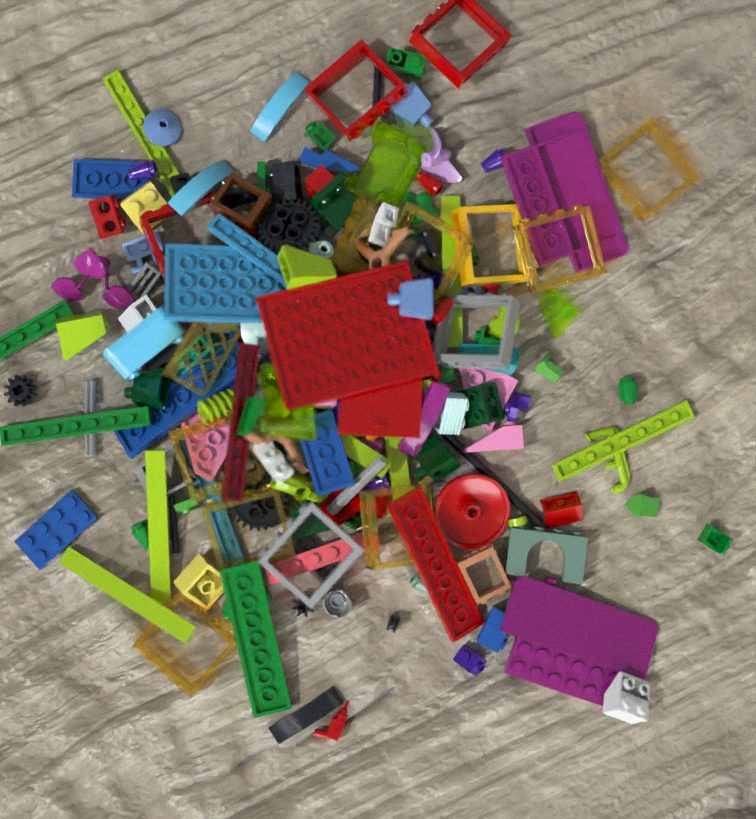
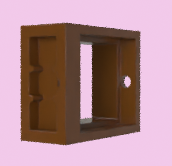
[210,172,272,232]

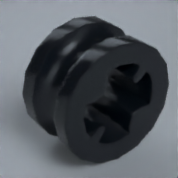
[386,614,401,633]

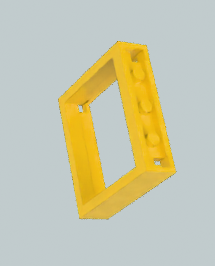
[451,204,532,287]

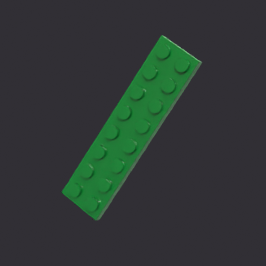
[219,560,292,718]

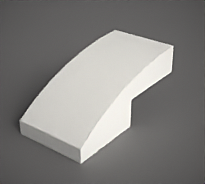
[368,203,399,247]

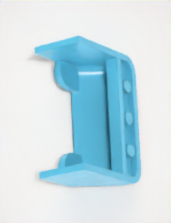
[103,305,191,382]

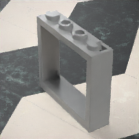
[432,293,520,370]
[258,501,364,609]

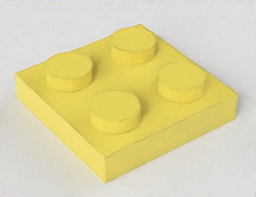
[119,181,167,235]

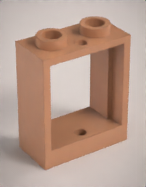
[455,543,512,604]

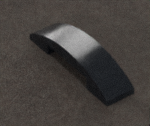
[268,686,344,744]

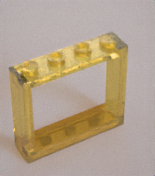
[597,118,700,222]
[378,202,476,302]
[512,204,607,294]
[168,412,266,502]
[359,483,434,570]
[202,484,296,573]
[132,592,237,698]

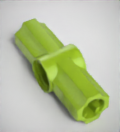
[270,475,329,503]

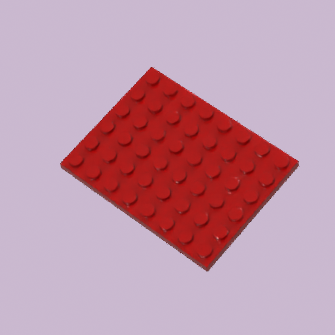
[256,261,439,412]

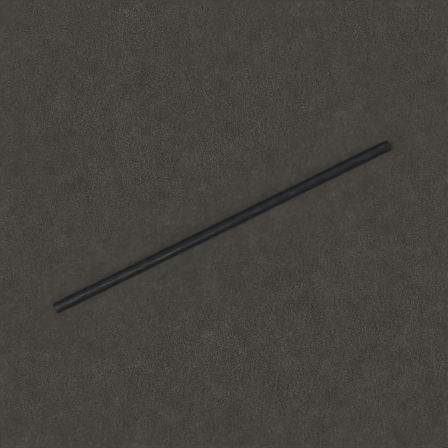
[432,427,543,527]

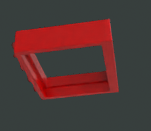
[409,0,512,89]
[304,39,408,142]
[139,191,229,281]

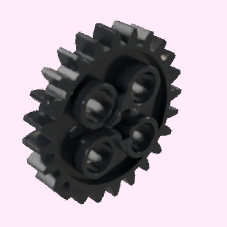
[258,198,321,254]
[227,469,290,531]

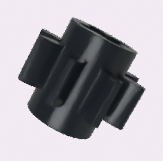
[292,594,314,617]

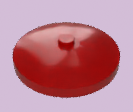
[433,473,510,549]

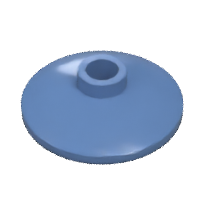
[143,109,181,146]

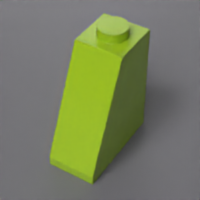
[277,245,337,289]
[55,311,109,360]

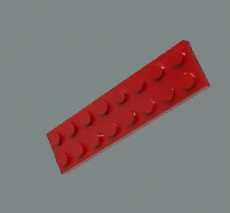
[387,486,485,643]

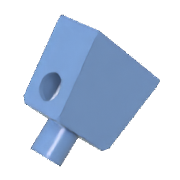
[388,81,434,129]
[387,279,433,320]

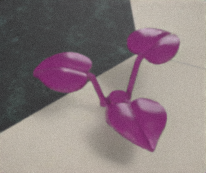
[51,247,136,310]

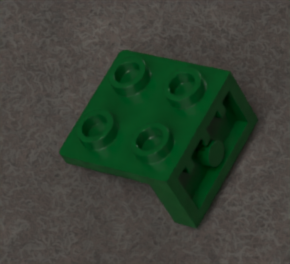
[310,172,364,232]
[454,382,505,429]

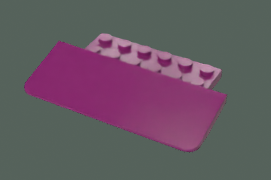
[500,112,628,273]
[500,576,658,706]

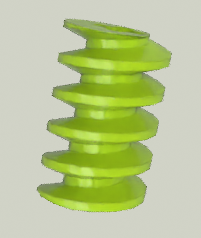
[197,389,234,425]

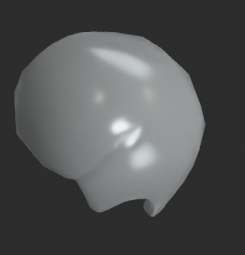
[323,588,352,619]

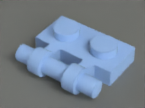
[122,231,165,275]

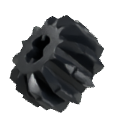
[4,375,37,407]

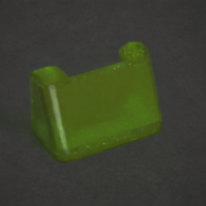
[344,121,426,208]
[257,363,317,441]

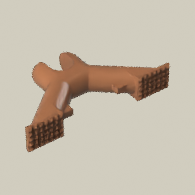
[345,227,414,270]
[244,419,309,475]

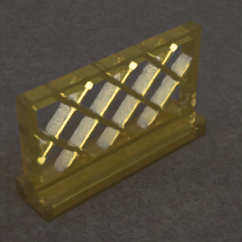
[161,321,241,397]

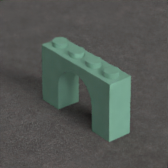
[504,525,588,584]

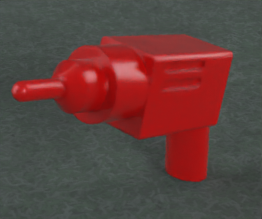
[313,700,349,741]

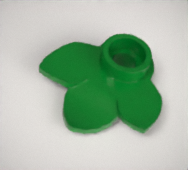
[403,192,439,225]

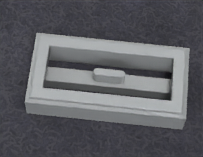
[126,261,161,301]

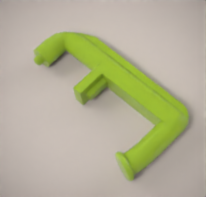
[584,427,630,494]

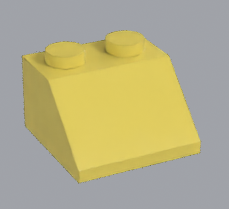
[174,553,224,610]

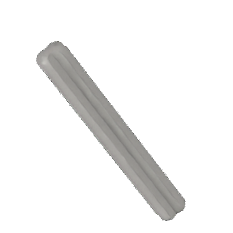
[85,380,97,456]
[326,456,386,515]

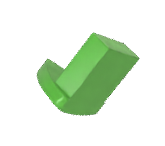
[535,350,564,383]
[626,494,659,518]

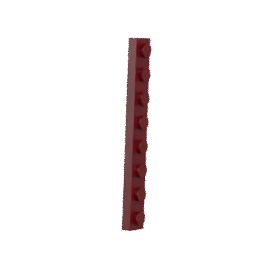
[221,343,260,502]

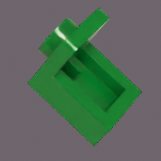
[697,524,733,555]

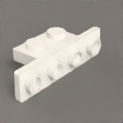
[249,423,294,484]

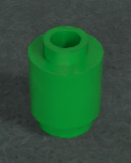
[618,377,639,405]

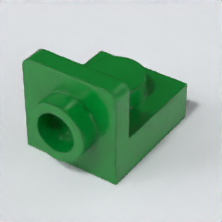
[303,121,336,151]
[474,326,501,345]

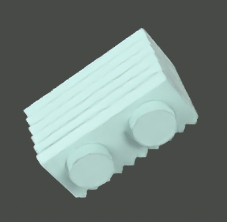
[433,392,469,435]

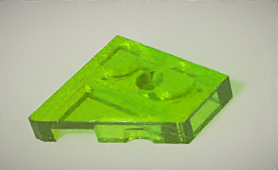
[538,287,580,340]

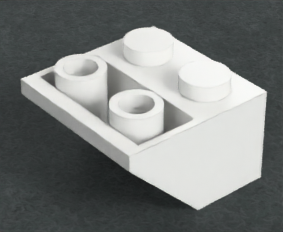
[118,295,158,332]
[603,671,651,724]

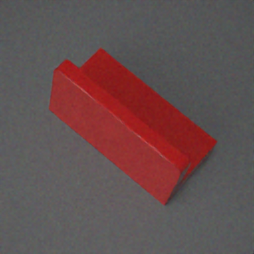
[318,488,366,526]
[540,491,583,529]

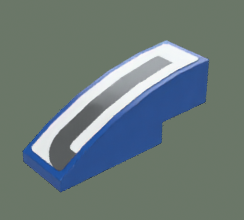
[298,147,360,176]

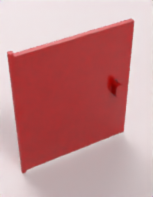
[338,378,422,439]

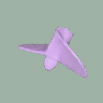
[421,128,462,183]

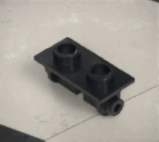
[221,184,258,209]

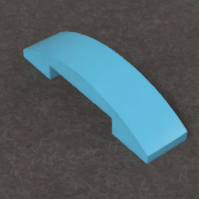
[250,71,310,143]
[168,160,235,216]

